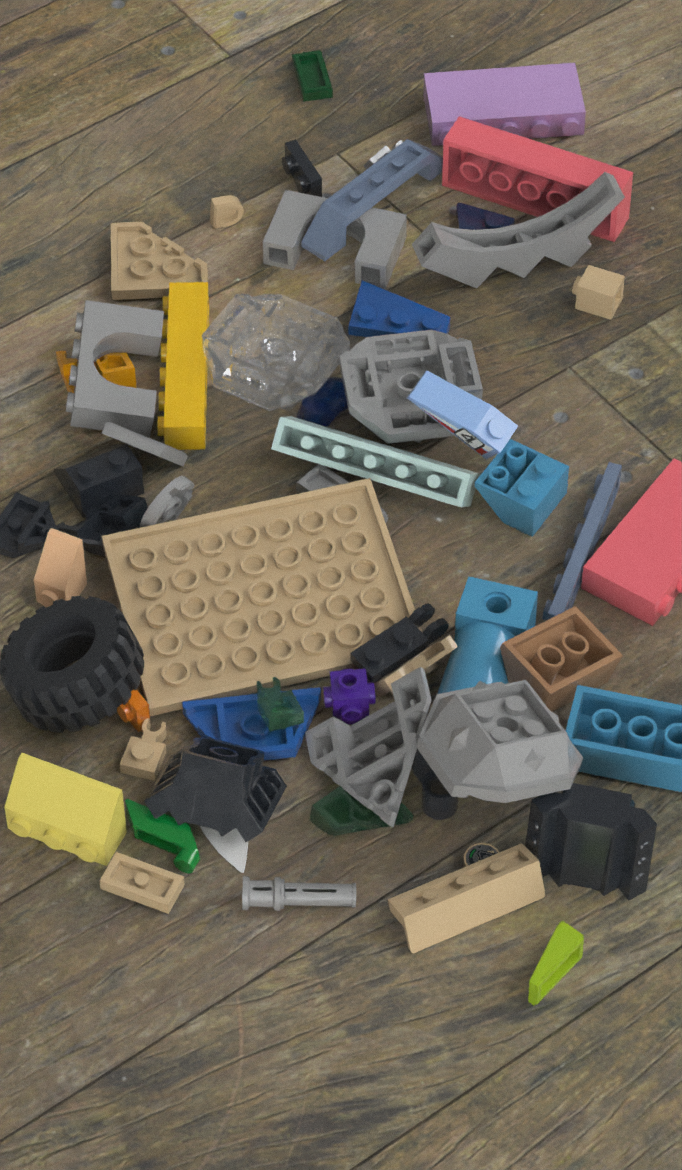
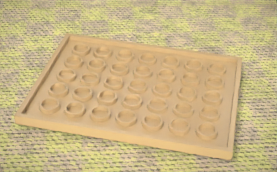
[102,478,423,716]

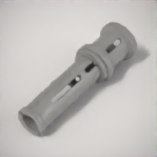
[242,876,356,911]

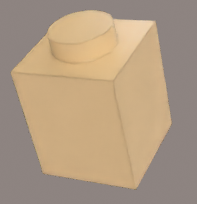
[572,265,625,320]

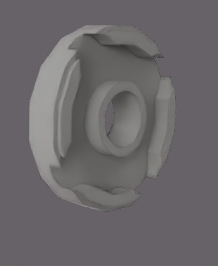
[140,475,194,528]

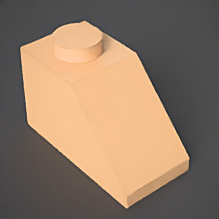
[34,528,87,608]

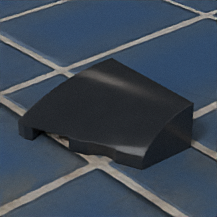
[58,494,148,557]

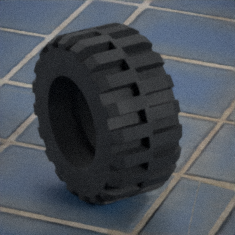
[0,596,145,733]

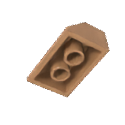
[500,606,623,712]

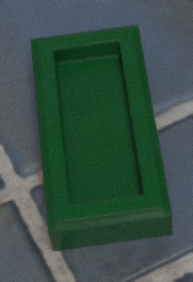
[292,50,333,102]

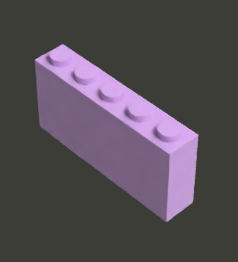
[424,63,586,146]

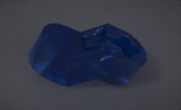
[296,377,348,427]

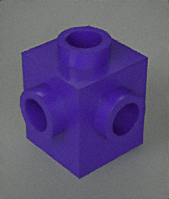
[323,669,376,725]

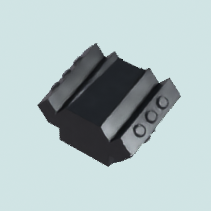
[144,736,287,842]
[525,783,657,901]

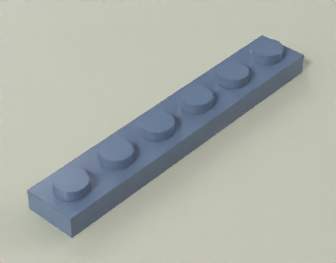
[542,462,622,621]

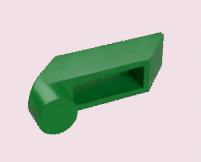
[125,798,200,874]

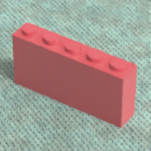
[581,458,682,626]

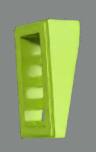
[528,921,584,1006]

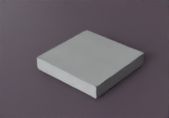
[102,422,188,467]

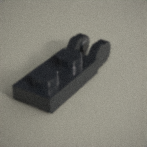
[350,603,449,683]

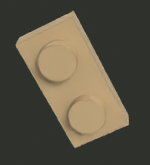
[100,852,185,914]

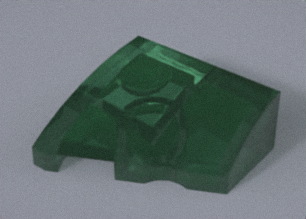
[309,786,414,836]

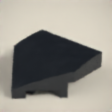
[0,492,60,558]

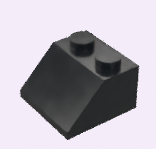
[54,444,144,518]

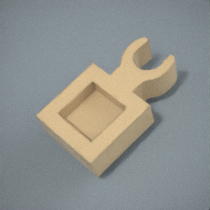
[120,718,167,781]

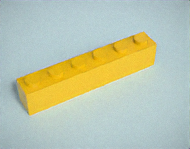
[158,282,210,450]

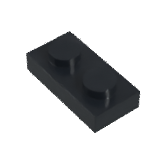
[282,139,322,197]

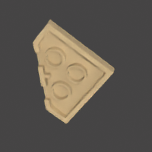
[111,222,208,300]

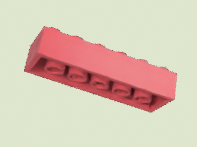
[442,116,633,242]

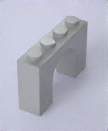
[263,190,407,289]
[65,300,164,437]

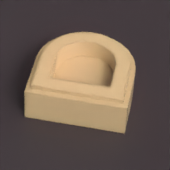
[210,195,244,229]

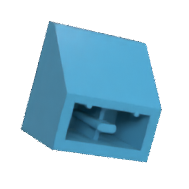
[475,439,569,537]

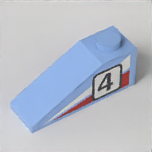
[407,371,518,459]

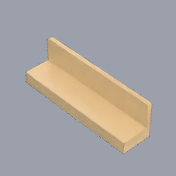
[388,843,545,953]

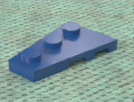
[348,280,451,337]

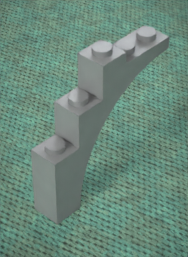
[412,172,625,288]

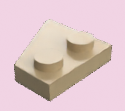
[374,635,458,697]

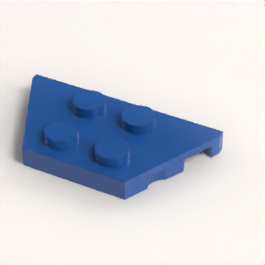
[182,687,321,761]

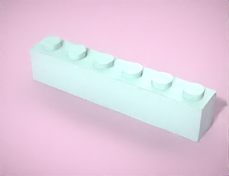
[271,416,480,508]

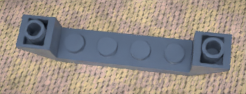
[301,139,443,261]

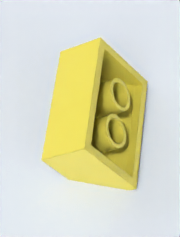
[4,753,127,866]

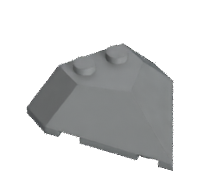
[305,667,431,827]

